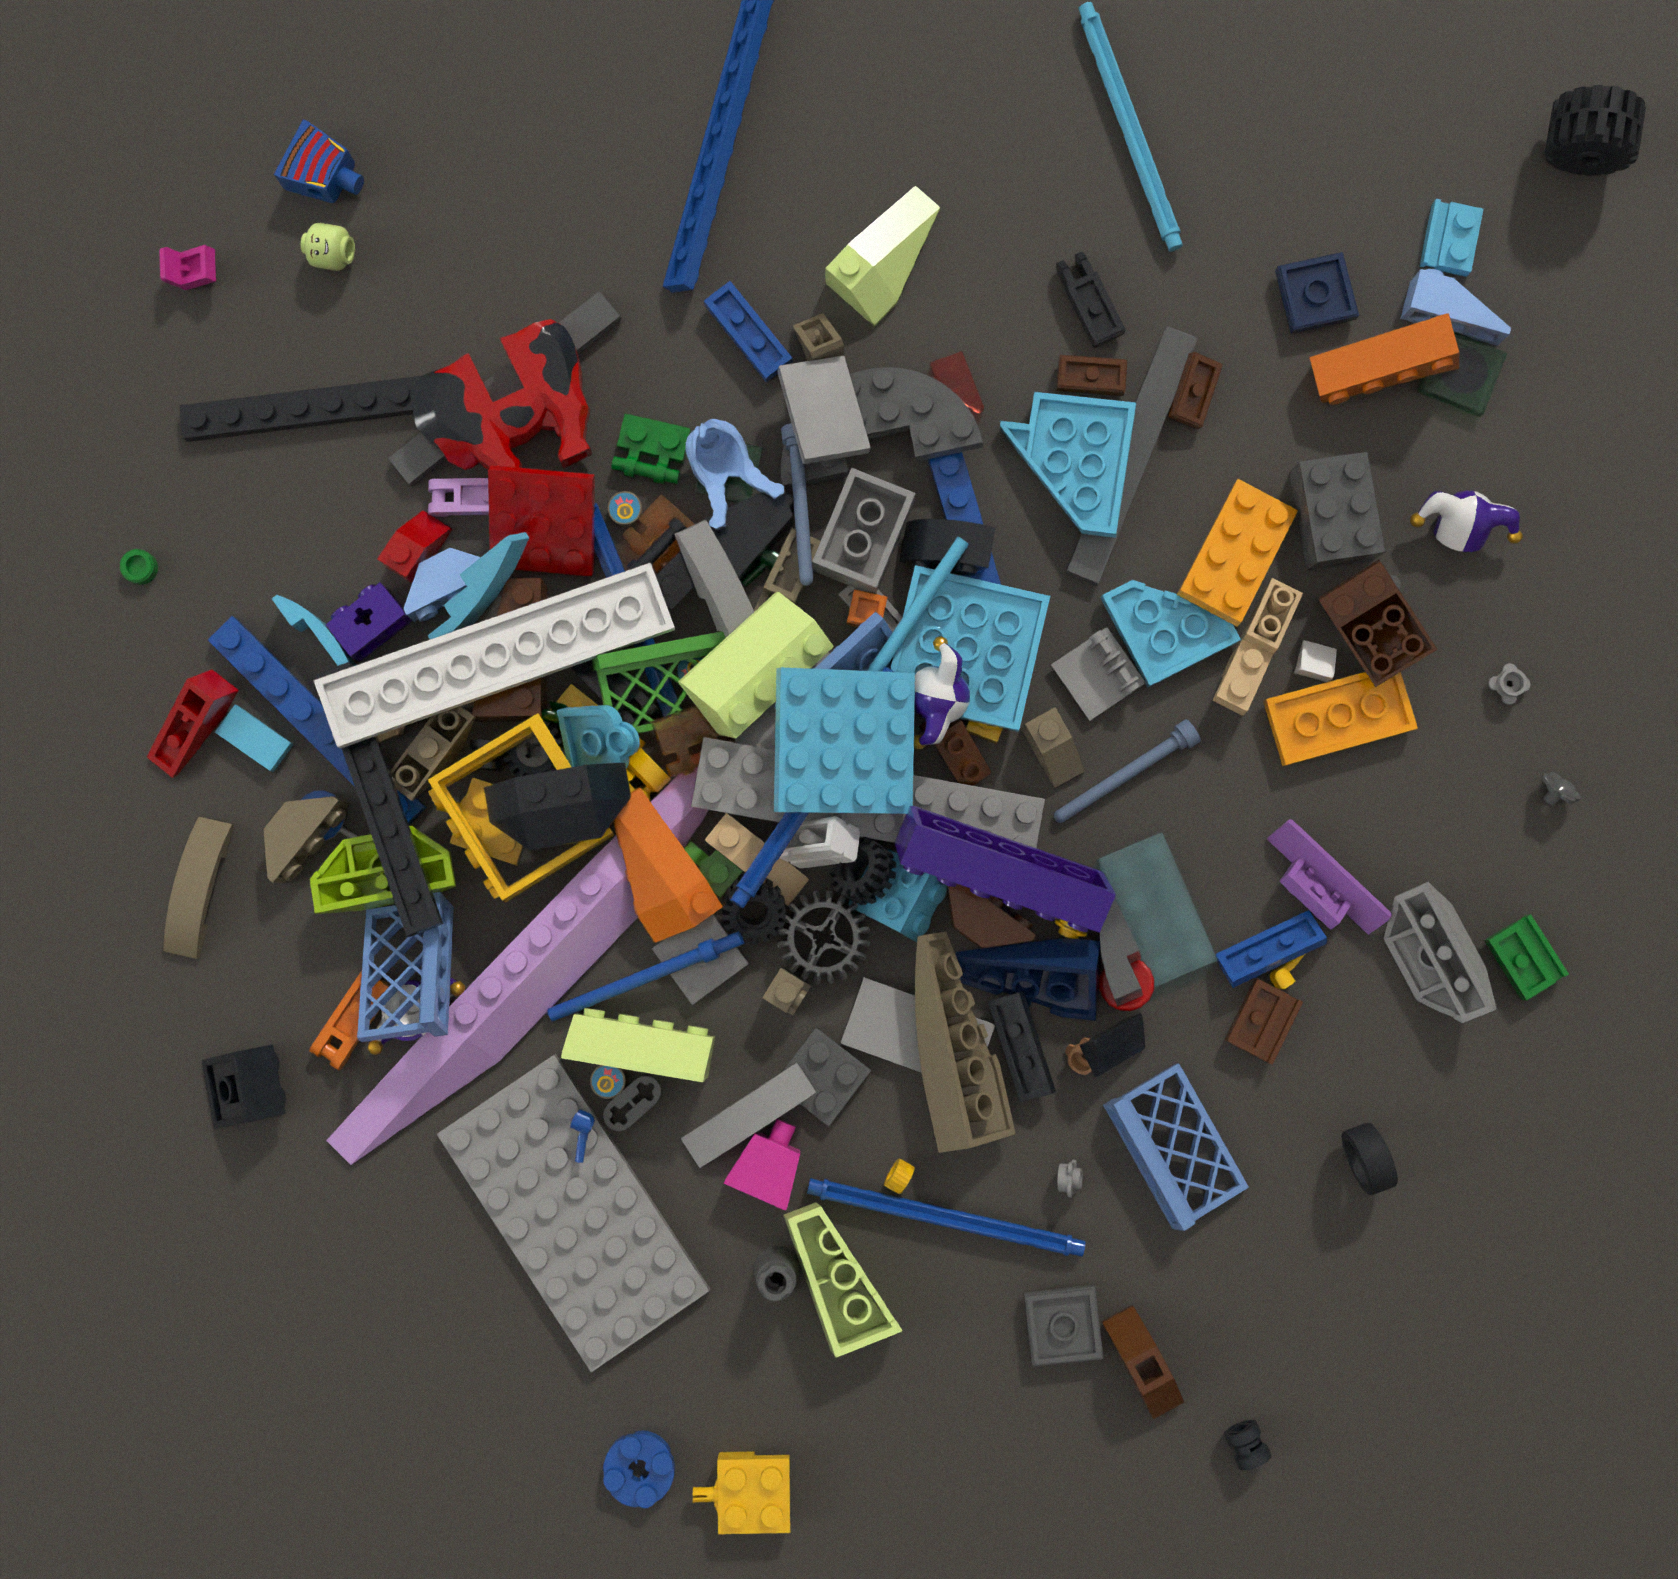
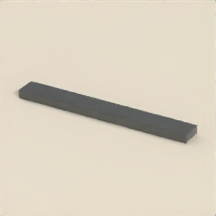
[388,291,621,487]
[1066,326,1198,586]

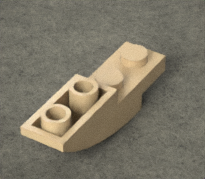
[1212,578,1303,716]

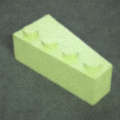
[783,1202,903,1358]

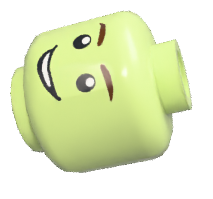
[300,223,355,271]

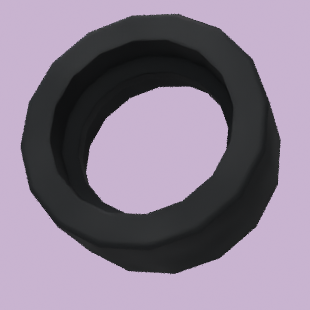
[1341,1122,1398,1196]

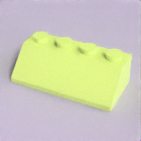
[678,592,834,738]
[561,1008,715,1082]

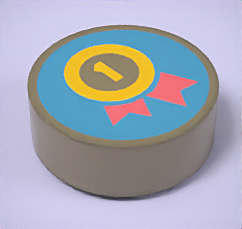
[608,491,643,527]
[590,1065,626,1099]

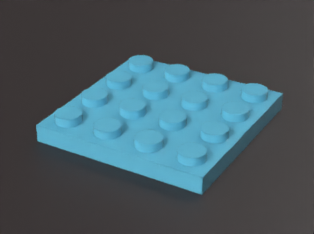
[891,565,1050,732]
[774,667,915,814]

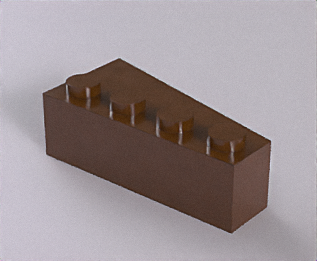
[472,578,547,722]

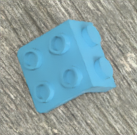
[849,849,947,942]

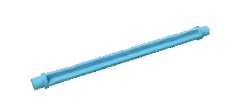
[1078,2,1183,252]

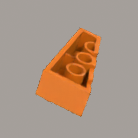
[1309,313,1459,405]

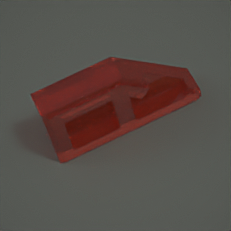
[930,351,984,413]

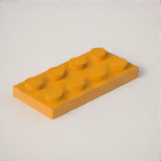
[1177,479,1298,627]
[1263,672,1418,766]

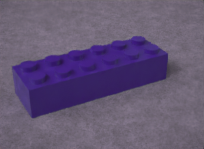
[895,806,1116,933]

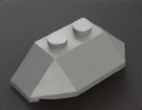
[1383,882,1496,1023]

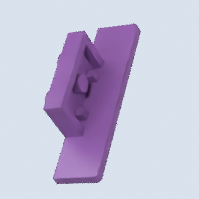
[1267,819,1392,935]

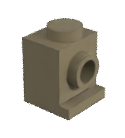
[762,968,811,1015]

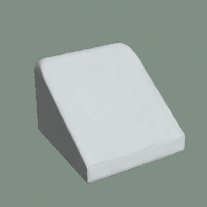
[1294,640,1337,682]

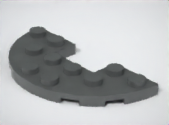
[781,367,984,490]

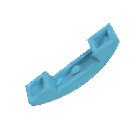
[272,595,356,666]

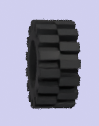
[829,837,897,905]
[722,879,786,945]

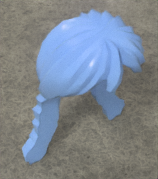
[686,419,784,530]

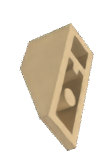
[705,813,809,906]

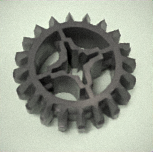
[777,891,870,984]

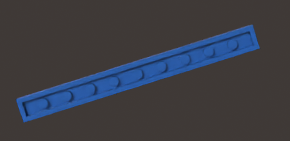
[663,0,774,293]

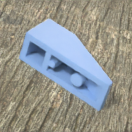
[1400,269,1511,346]

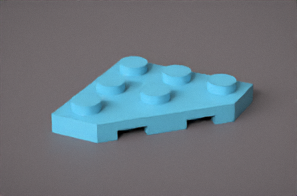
[1100,580,1241,688]

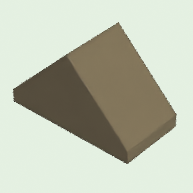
[793,313,844,361]

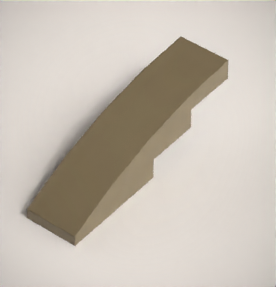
[754,528,821,612]

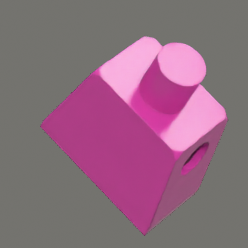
[724,1118,801,1211]

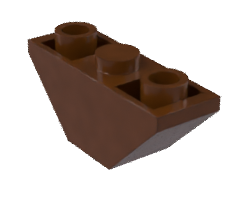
[946,884,1036,948]
[1101,1305,1185,1419]

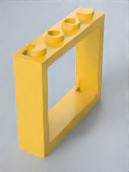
[428,713,614,902]

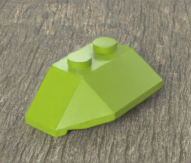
[310,826,456,914]

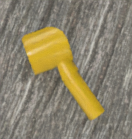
[1270,954,1306,990]

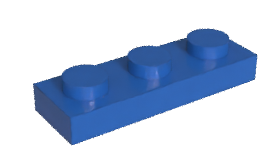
[704,281,793,382]
[1215,910,1327,988]

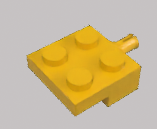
[436,777,524,866]
[693,1452,791,1534]

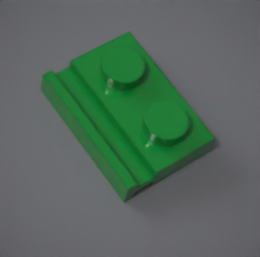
[1484,914,1569,1001]

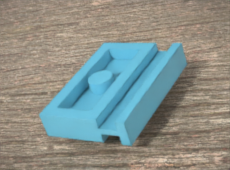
[1419,199,1484,277]

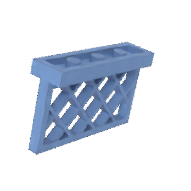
[357,892,454,1042]
[1103,1063,1249,1231]

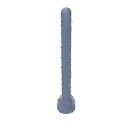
[781,423,813,586]
[1054,719,1201,823]

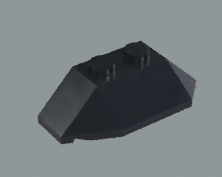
[484,762,631,851]

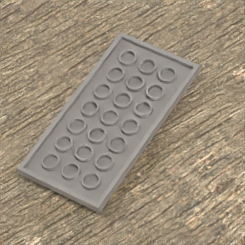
[437,1054,710,1372]

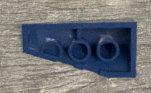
[955,938,1101,1021]

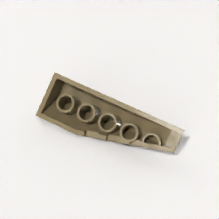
[915,931,1016,1153]

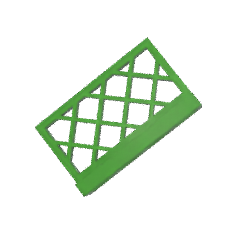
[592,631,726,733]

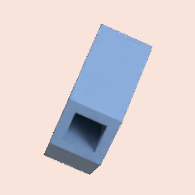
[403,548,481,622]

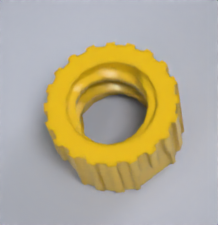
[884,1158,914,1194]

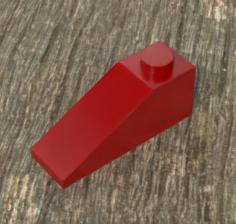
[147,669,239,778]

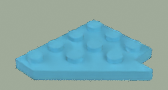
[1000,392,1136,538]

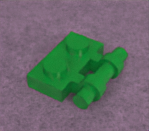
[611,413,691,484]

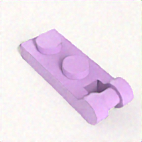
[428,478,489,517]

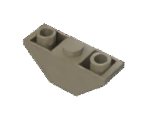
[390,706,476,801]
[263,796,350,883]

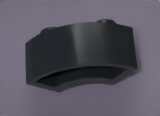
[900,519,995,576]

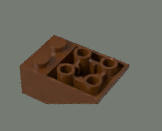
[1319,559,1438,687]

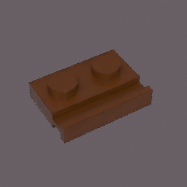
[1224,978,1303,1065]

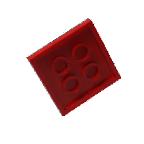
[488,465,595,576]

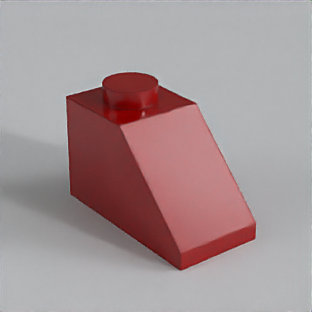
[377,510,453,583]

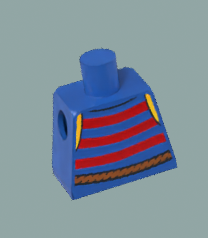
[274,119,364,203]

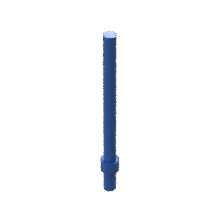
[547,931,744,1021]

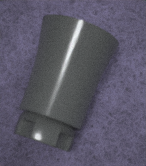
[753,1246,802,1301]

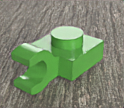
[684,841,743,898]

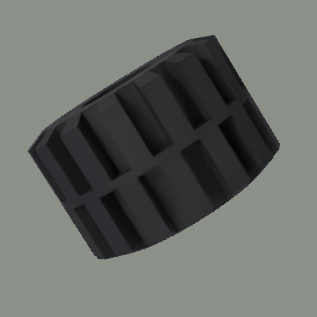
[1544,85,1646,176]

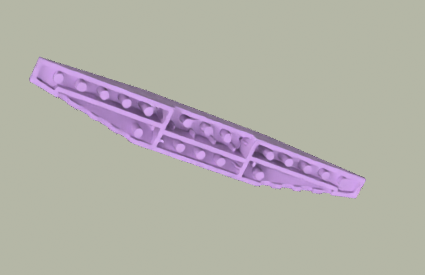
[326,738,716,1165]

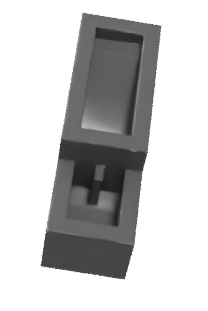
[1100,899,1143,1007]

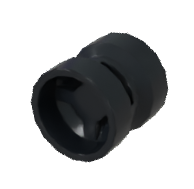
[1224,1419,1272,1470]

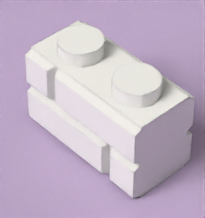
[780,816,860,869]

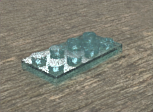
[1097,832,1217,987]

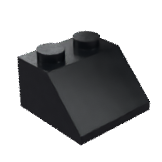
[202,1044,286,1129]

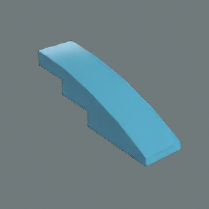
[428,532,529,639]

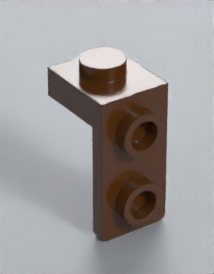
[919,719,991,786]

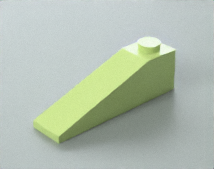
[825,186,940,327]

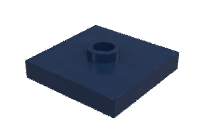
[1275,252,1359,334]

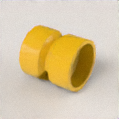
[626,748,672,801]

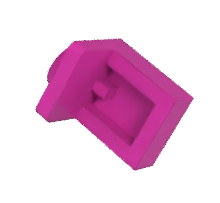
[159,245,216,290]

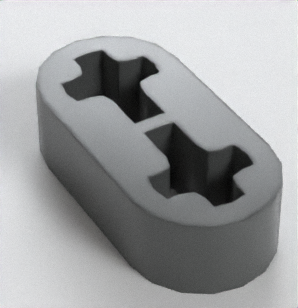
[603,1075,663,1131]

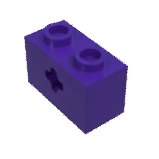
[325,582,413,662]

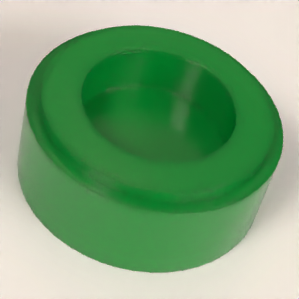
[120,549,158,585]

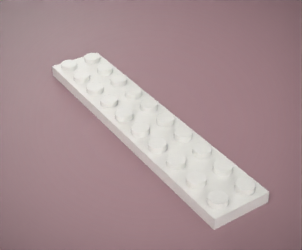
[313,563,675,749]

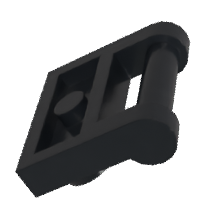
[627,516,694,609]

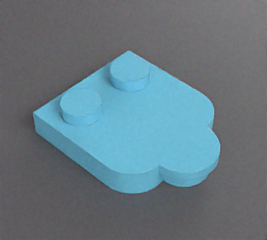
[557,705,640,769]

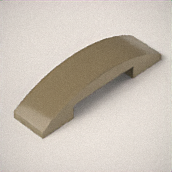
[163,817,234,959]

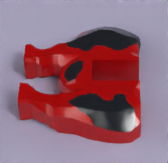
[412,319,592,470]

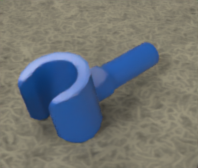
[570,1109,595,1163]

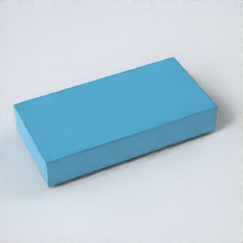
[215,704,294,772]

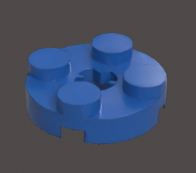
[603,1430,676,1508]

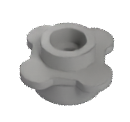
[1488,663,1531,705]
[1058,1160,1083,1198]

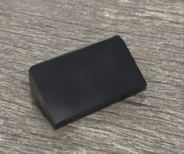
[1079,1013,1145,1077]

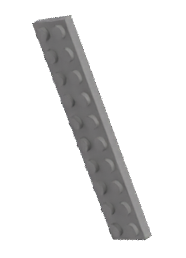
[691,737,1045,848]

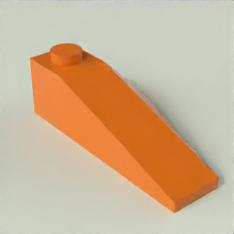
[613,787,723,943]

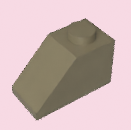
[1021,707,1085,788]

